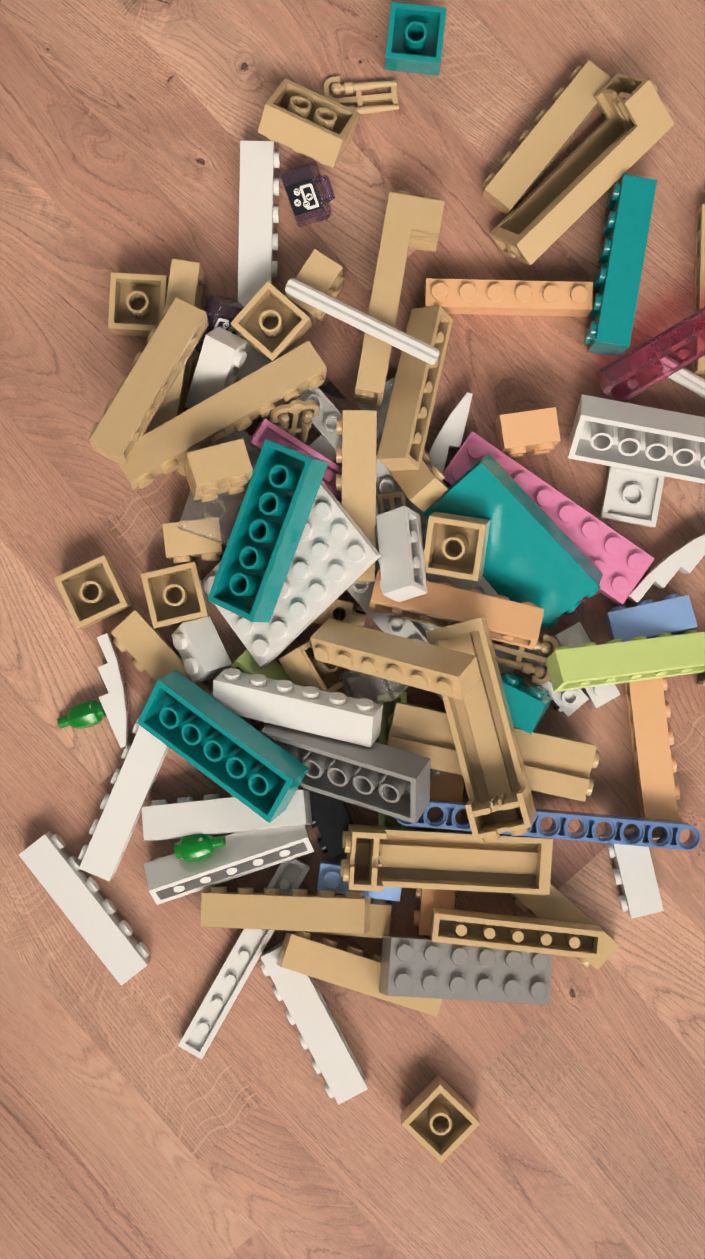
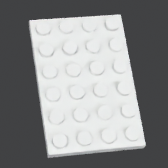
[202,481,381,667]

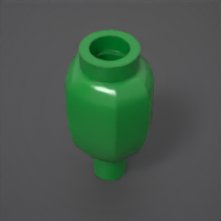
[57,700,107,729]
[174,834,226,862]

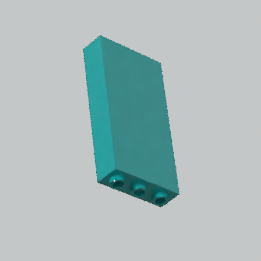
[423,453,603,631]

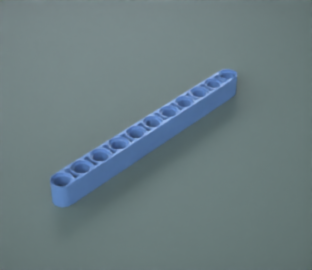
[396,799,701,850]

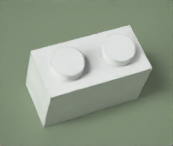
[171,616,232,684]

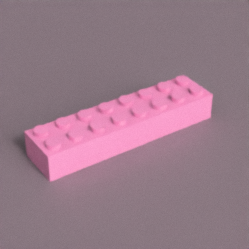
[442,431,655,605]

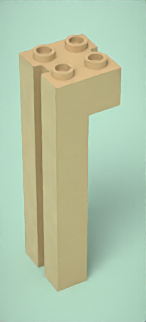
[489,73,674,265]
[354,190,445,407]
[146,259,207,476]
[426,616,537,842]
[387,701,600,802]
[340,824,553,895]

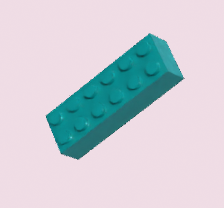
[584,174,657,357]
[207,439,329,623]
[137,670,309,823]

